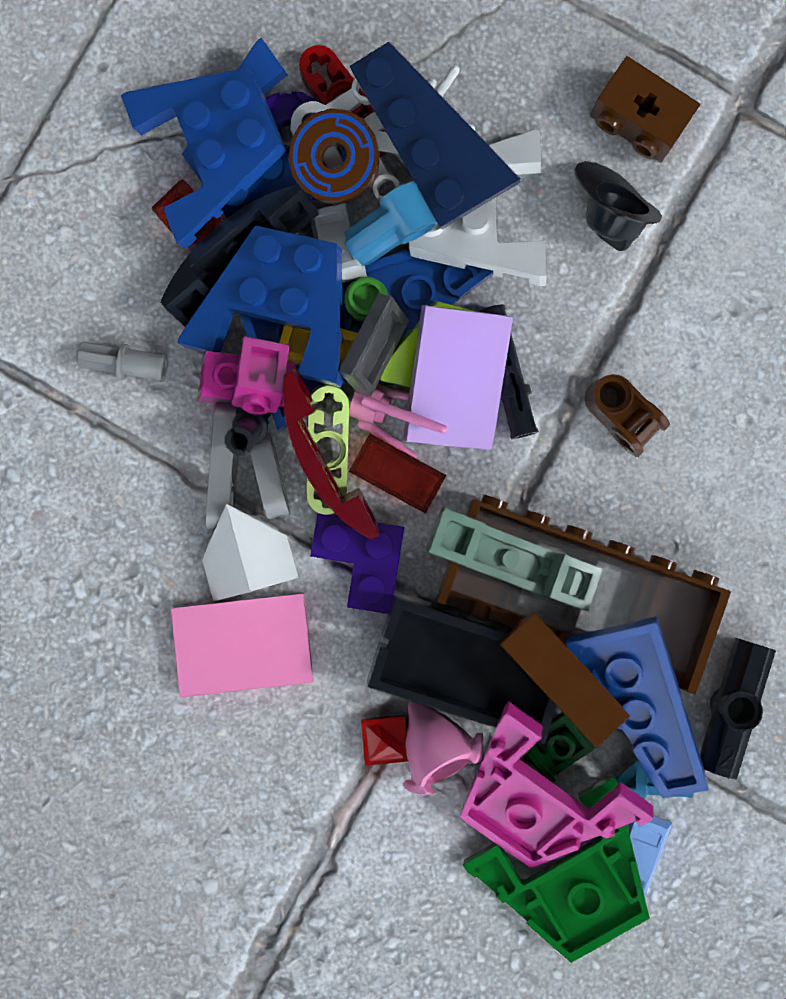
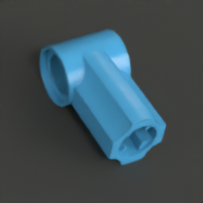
[344,182,437,266]

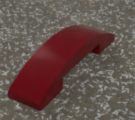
[283,368,380,540]

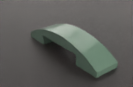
[426,507,603,612]

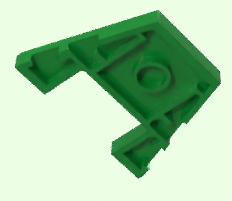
[463,773,650,963]

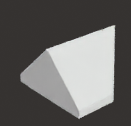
[202,504,299,602]

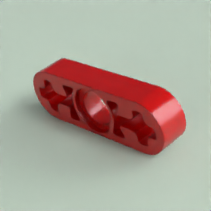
[299,45,386,158]

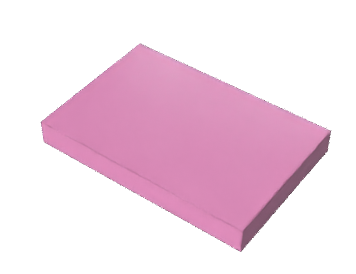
[171,593,314,697]

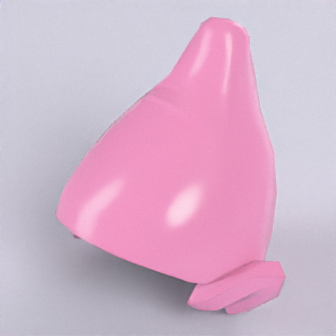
[402,701,484,795]

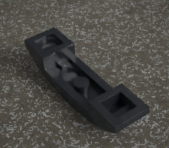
[160,184,319,327]

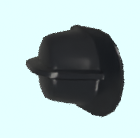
[574,161,662,251]

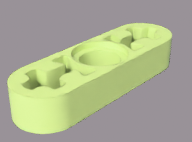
[305,384,349,515]

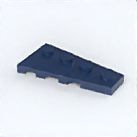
[349,41,521,230]

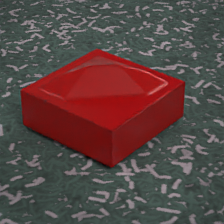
[361,715,408,766]

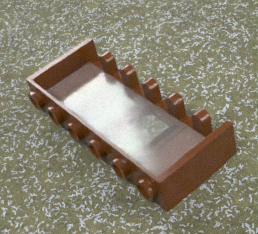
[435,494,731,695]

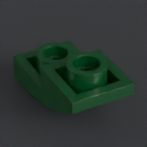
[519,712,595,783]

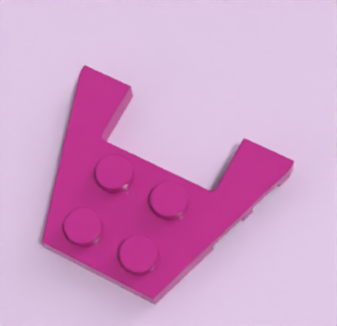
[460,702,654,868]

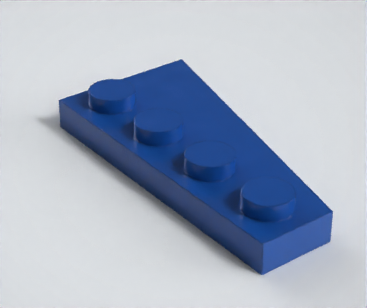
[565,616,708,799]

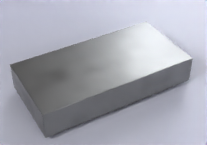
[338,293,409,397]

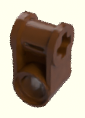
[584,374,670,457]

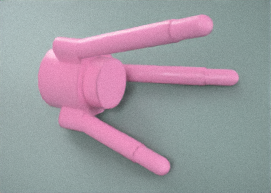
[349,384,447,460]

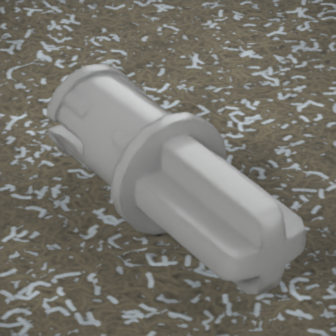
[76,342,168,382]

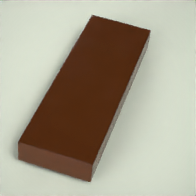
[499,611,630,748]

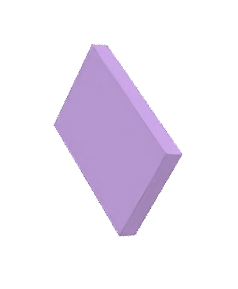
[403,305,513,450]

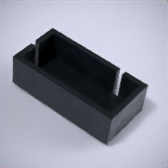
[367,595,556,744]

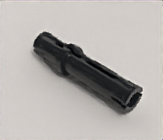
[479,304,539,440]

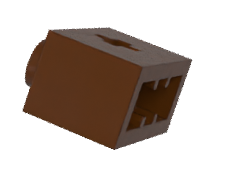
[590,55,701,163]

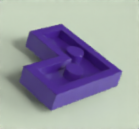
[310,513,405,614]

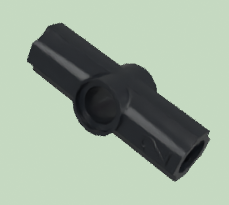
[700,638,776,780]

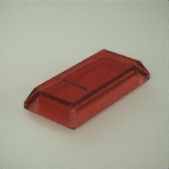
[348,433,447,514]

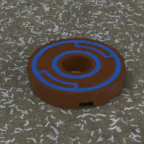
[288,108,380,204]

